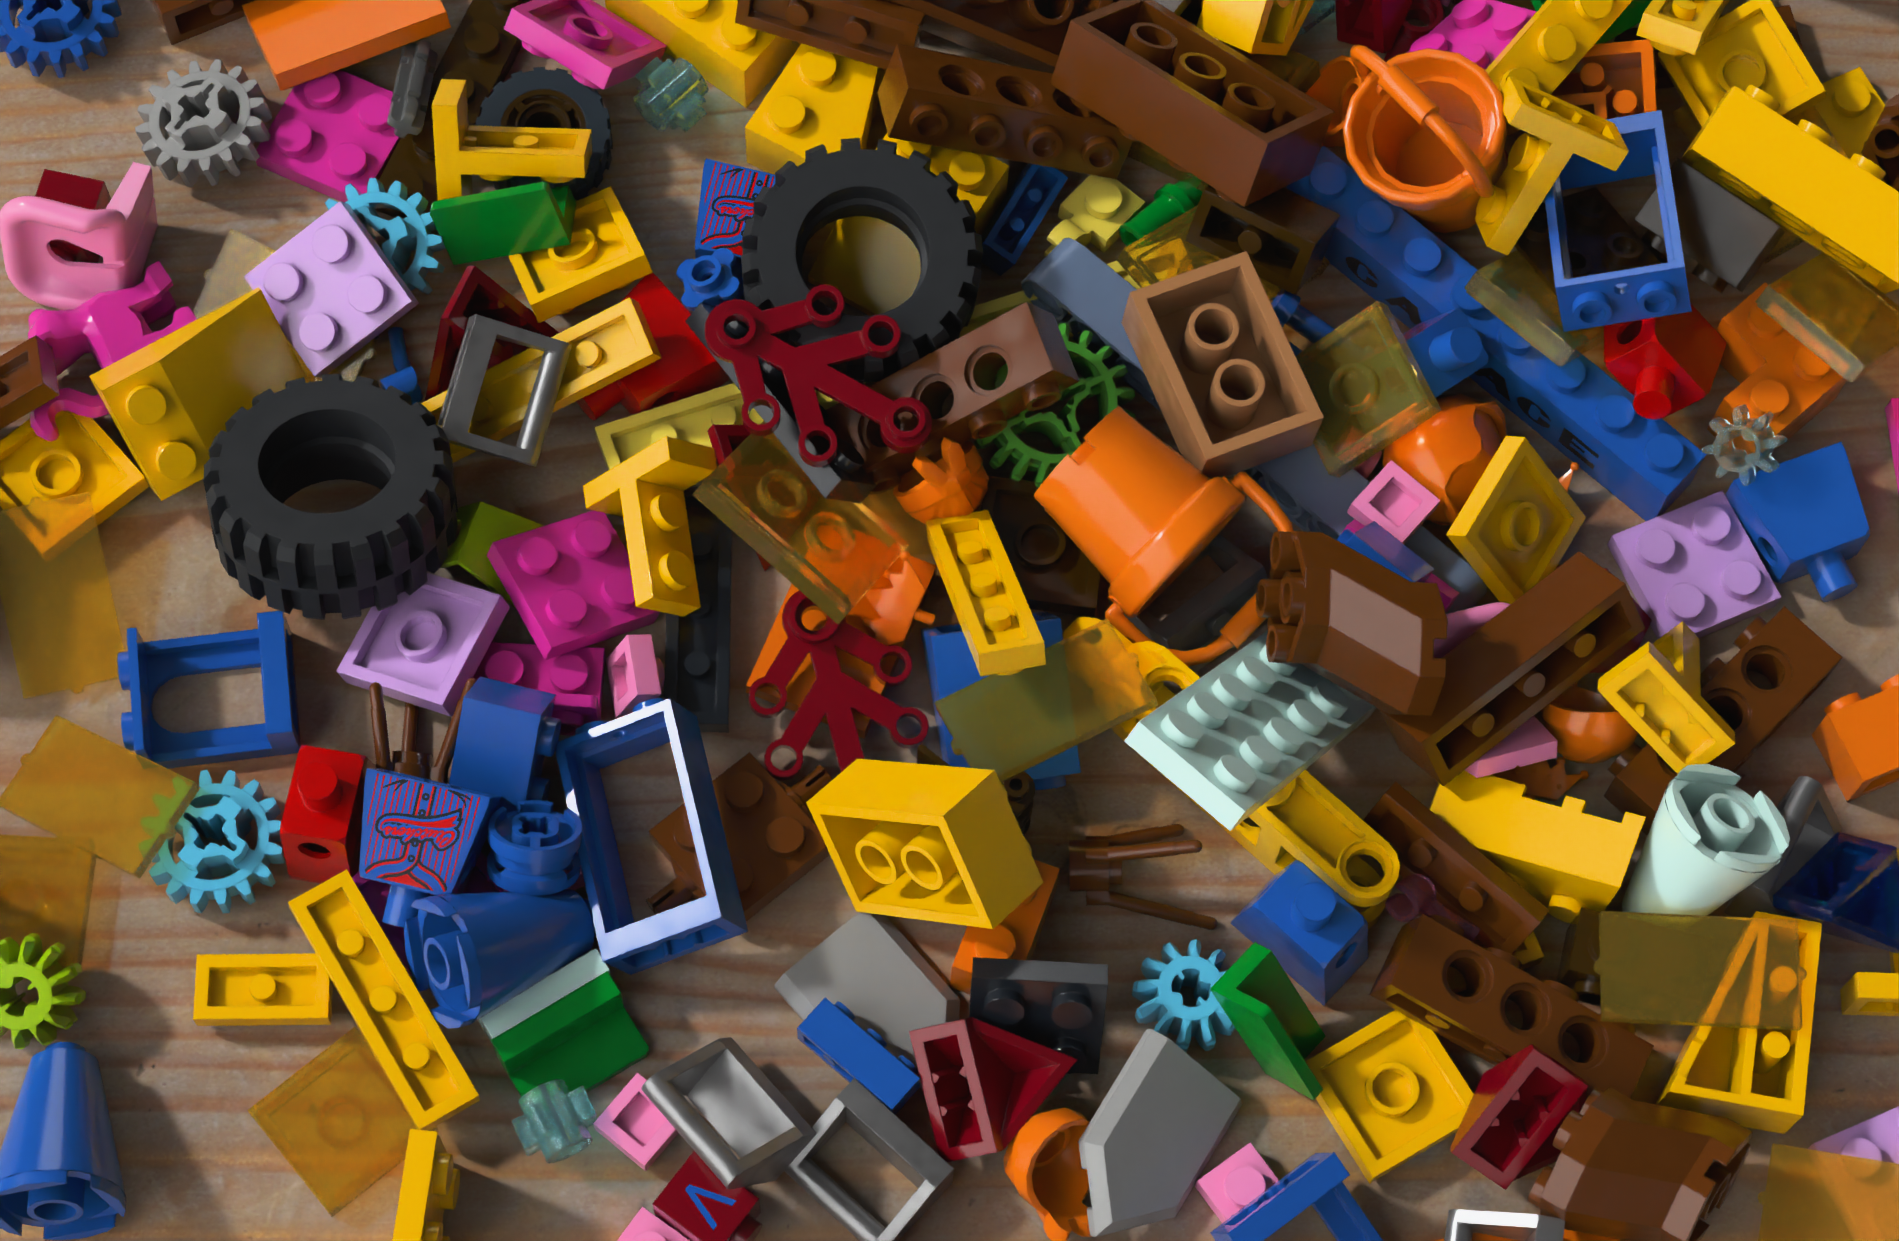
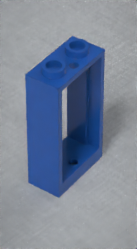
[1545,110,1692,332]
[555,698,748,975]

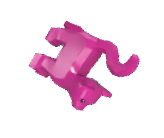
[28,261,197,442]

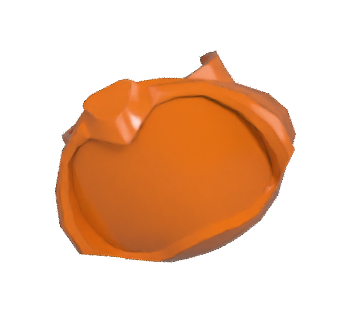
[1382,393,1507,525]

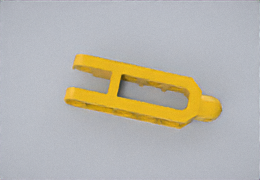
[1063,617,1400,929]

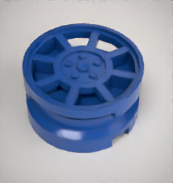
[487,800,582,896]

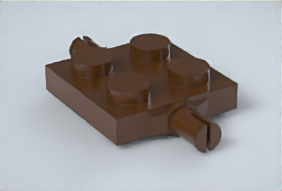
[646,752,833,921]

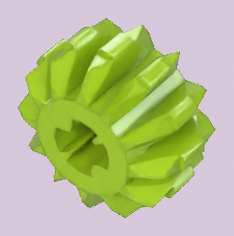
[0,933,86,1049]

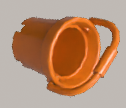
[1343,44,1508,233]
[1034,406,1294,667]

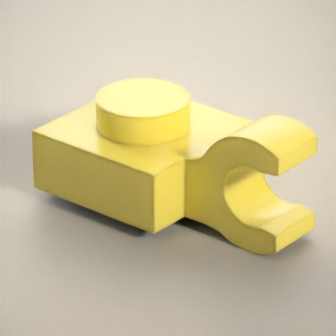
[1044,175,1145,256]

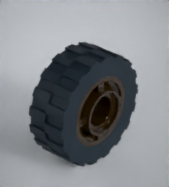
[476,67,613,200]

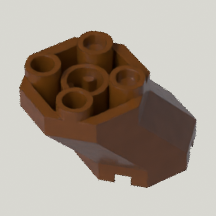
[1256,531,1448,716]
[1528,1087,1753,1241]

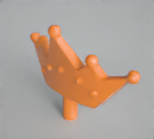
[857,551,935,646]
[1491,756,1589,802]

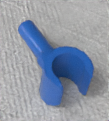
[380,327,423,405]

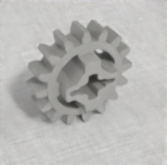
[135,59,272,187]

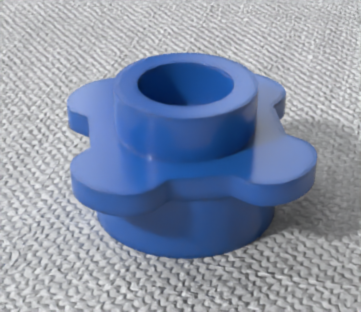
[676,248,741,311]

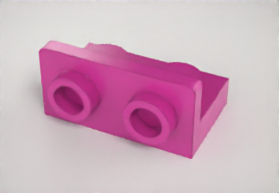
[473,642,606,735]

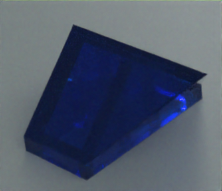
[1773,832,1899,954]

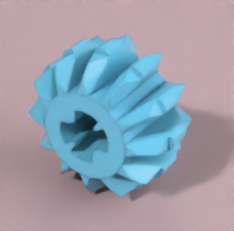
[1132,939,1235,1052]

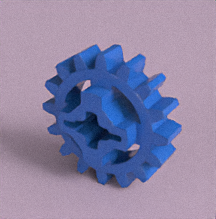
[0,0,122,78]

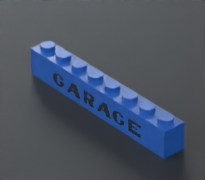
[1284,146,1707,521]

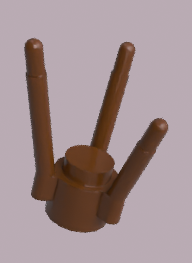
[369,678,477,784]
[1069,824,1218,930]

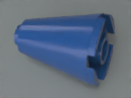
[404,889,596,1029]
[0,1042,126,1240]

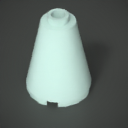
[1622,764,1790,933]

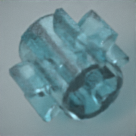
[633,57,709,133]
[1702,404,1787,486]
[511,1079,597,1163]

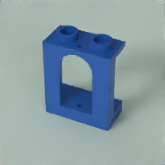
[117,611,301,771]
[1210,1152,1383,1241]

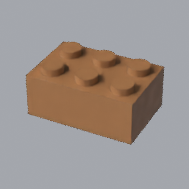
[1121,251,1324,479]

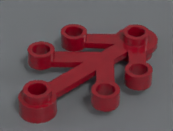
[705,284,932,467]
[748,587,929,780]

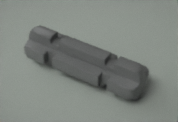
[387,39,438,138]

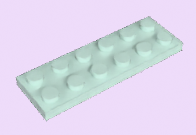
[1124,631,1377,831]

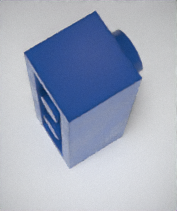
[981,163,1068,276]
[797,998,920,1115]

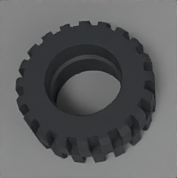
[741,138,983,385]
[203,374,458,620]

